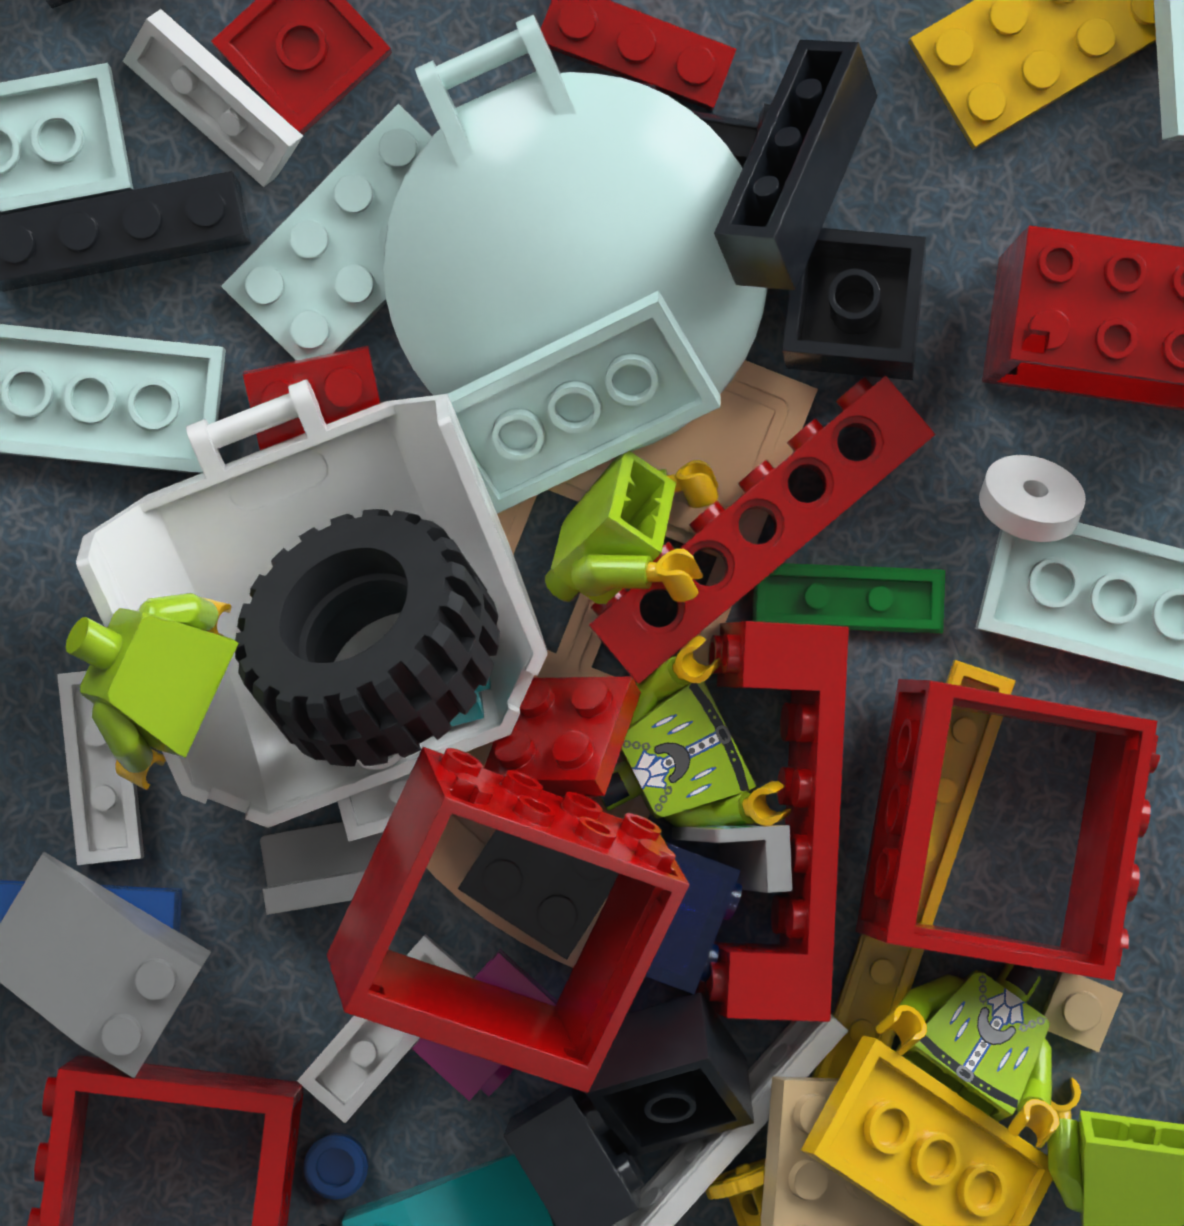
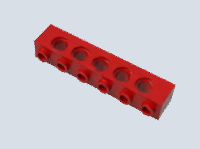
[589,376,936,684]

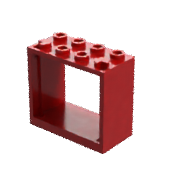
[982,225,1184,411]
[856,679,1160,981]
[327,747,690,1093]
[27,1055,304,1226]

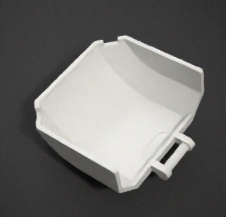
[76,379,548,828]

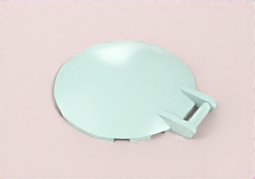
[383,14,768,451]

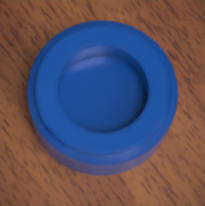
[304,1133,369,1199]

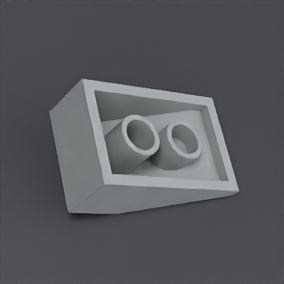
[0,852,211,1078]

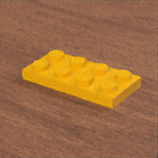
[908,0,1156,150]
[801,1035,1053,1226]

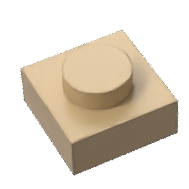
[1042,972,1123,1052]

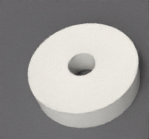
[979,455,1086,542]

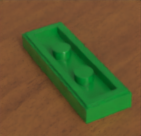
[752,563,945,634]

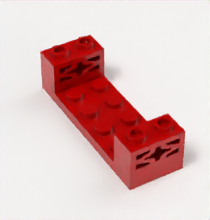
[693,621,849,1022]

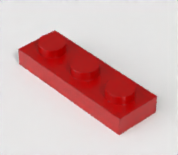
[541,0,736,111]

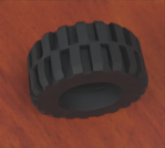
[235,509,500,767]

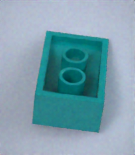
[342,1153,554,1226]

